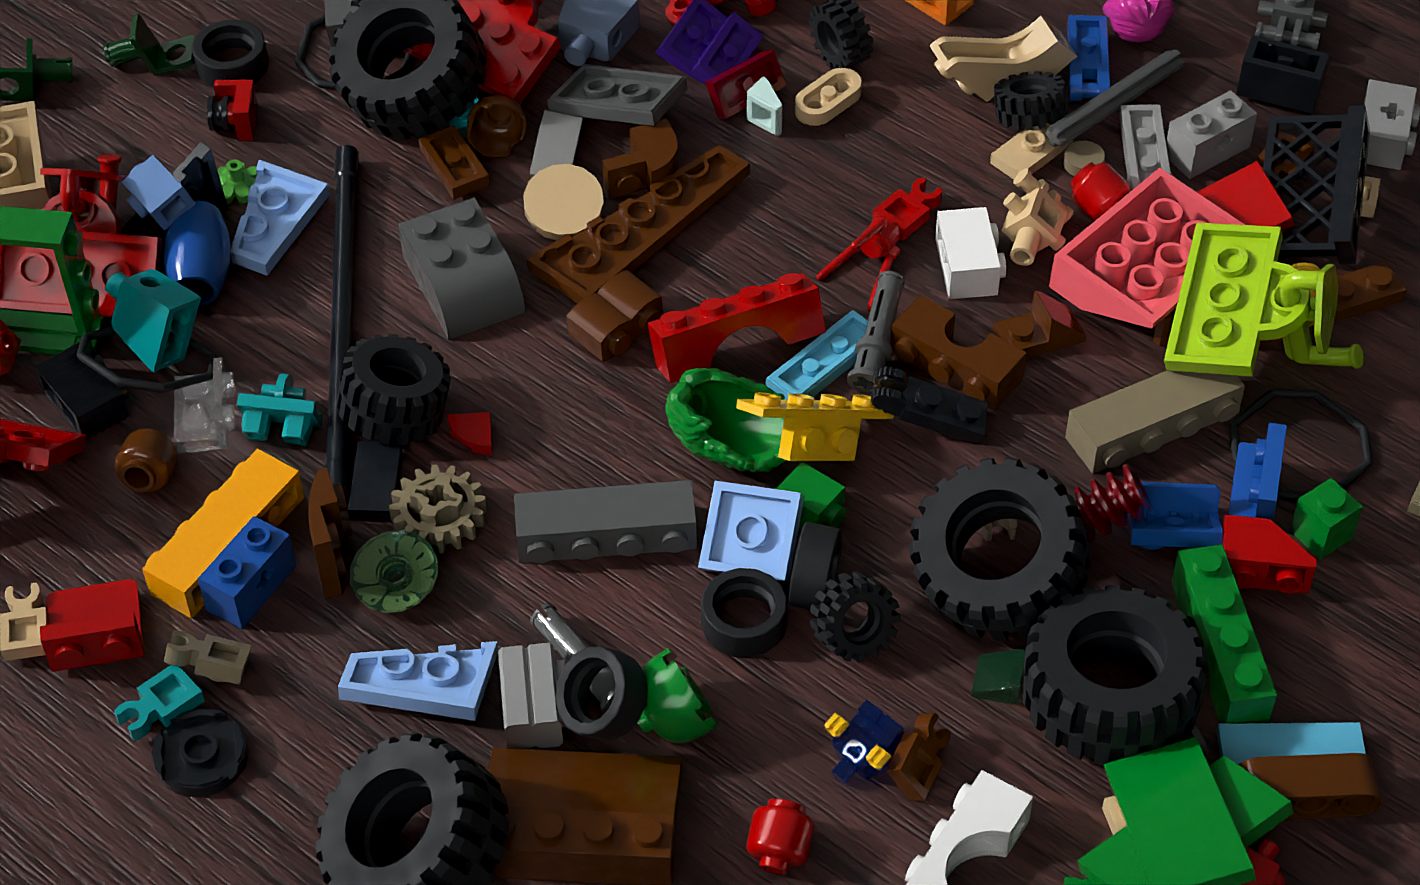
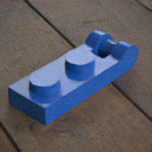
[1067,15,1110,102]

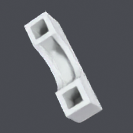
[905,770,1033,885]

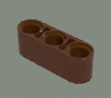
[1238,753,1383,820]

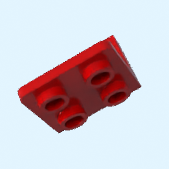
[40,579,144,672]

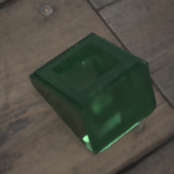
[971,649,1025,705]

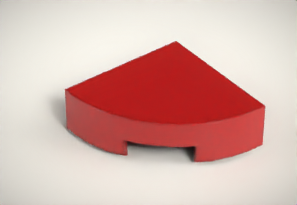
[447,412,492,455]

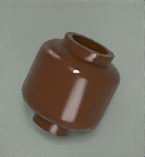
[114,428,179,493]

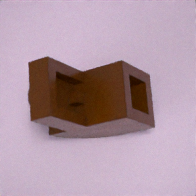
[602,119,678,199]

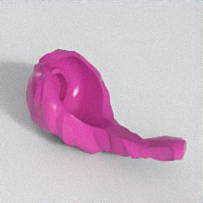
[1102,0,1175,43]

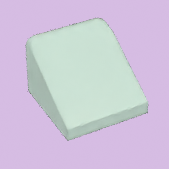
[747,77,782,136]

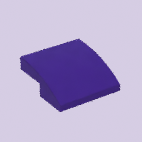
[655,0,763,84]

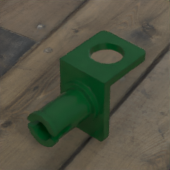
[104,14,195,76]
[0,38,73,101]

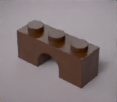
[890,295,1027,411]

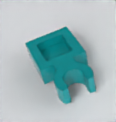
[114,665,205,741]

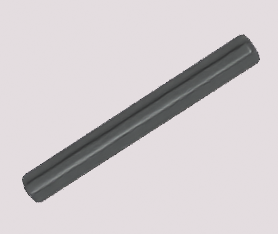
[1046,49,1184,147]

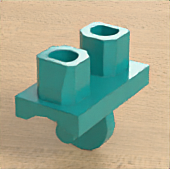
[237,373,323,446]

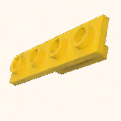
[736,392,894,461]

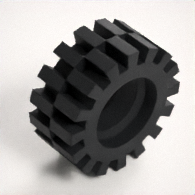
[809,0,873,69]
[994,71,1067,130]
[810,572,901,663]

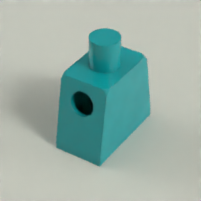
[105,269,201,372]

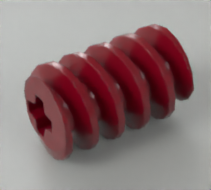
[1074,464,1152,543]

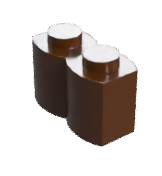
[566,270,663,362]

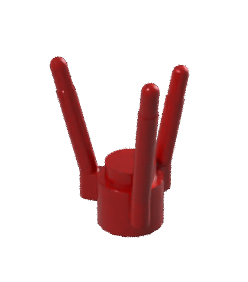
[816,217,901,311]

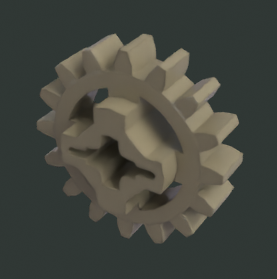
[389,465,487,554]

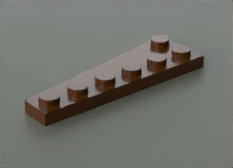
[527,145,750,304]

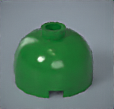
[638,647,719,744]

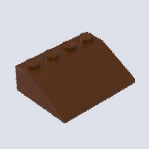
[488,748,682,885]

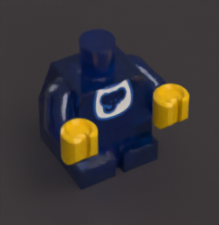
[824,699,904,784]

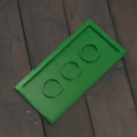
[1104,737,1256,885]
[1077,755,1293,885]

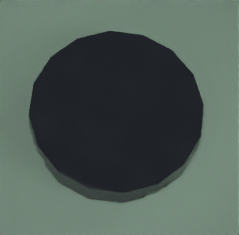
[151,709,249,797]

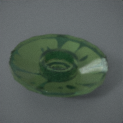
[350,530,438,613]

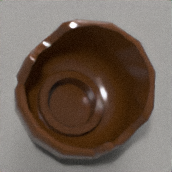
[467,94,527,158]

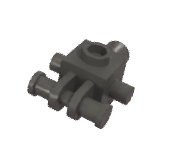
[1255,0,1328,51]

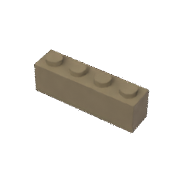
[1065,370,1245,474]

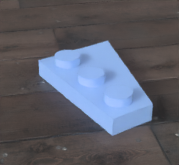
[230,160,330,276]
[338,641,498,721]

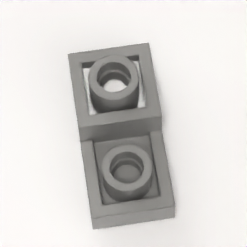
[529,110,583,180]

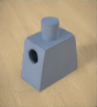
[558,0,640,66]

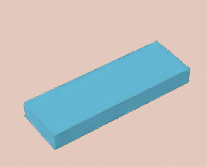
[766,310,868,400]
[1216,723,1366,764]

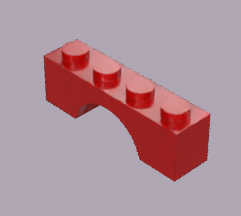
[648,273,826,383]

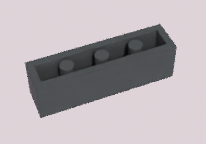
[514,480,697,563]

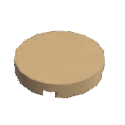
[523,164,604,241]

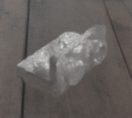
[173,357,236,453]

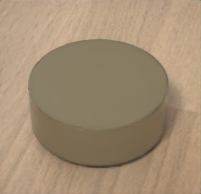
[1064,140,1105,177]

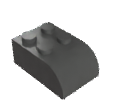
[398,198,525,340]

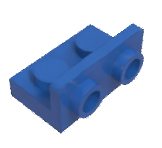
[1228,423,1287,521]

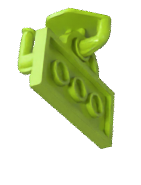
[1164,223,1364,377]

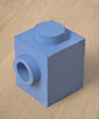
[121,155,196,231]

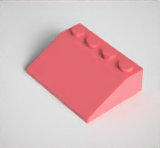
[1049,168,1245,329]

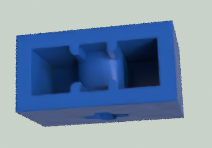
[198,516,297,629]

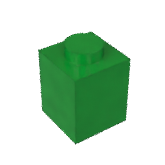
[776,462,846,532]
[1290,478,1363,560]

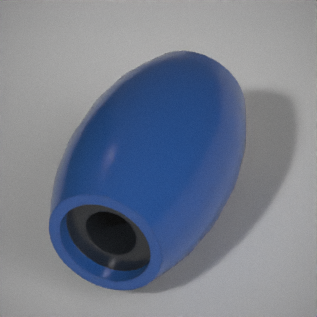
[163,201,231,306]

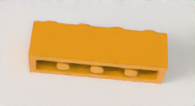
[142,448,304,619]

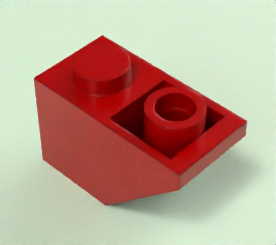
[1222,515,1317,594]

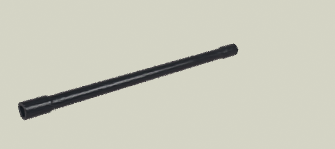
[324,145,359,503]

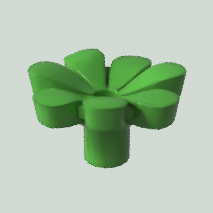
[217,159,257,205]

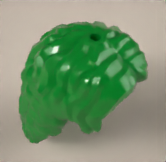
[665,368,785,473]

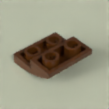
[308,467,352,599]

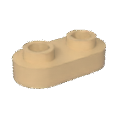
[795,68,862,126]

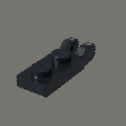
[871,366,988,444]

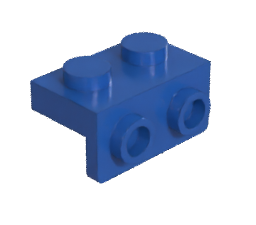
[1127,482,1223,550]

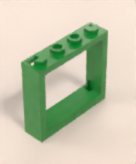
[0,206,107,355]

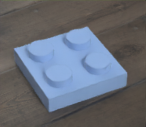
[698,481,805,584]

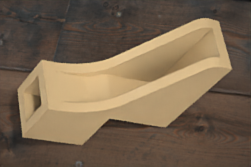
[930,16,1077,102]

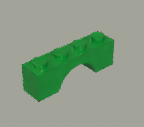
[1171,544,1277,724]

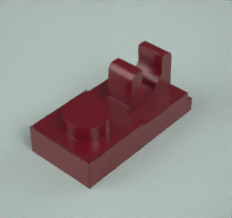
[705,50,786,119]

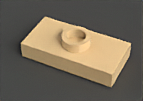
[990,123,1073,179]

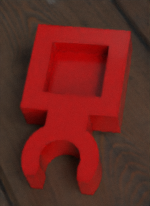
[872,177,943,241]

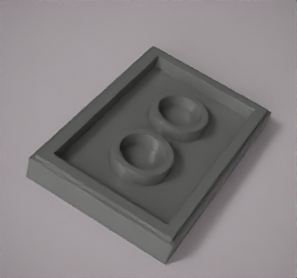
[547,64,688,126]

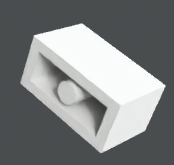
[935,207,1006,299]

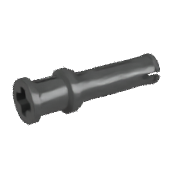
[846,271,905,394]
[530,603,616,714]

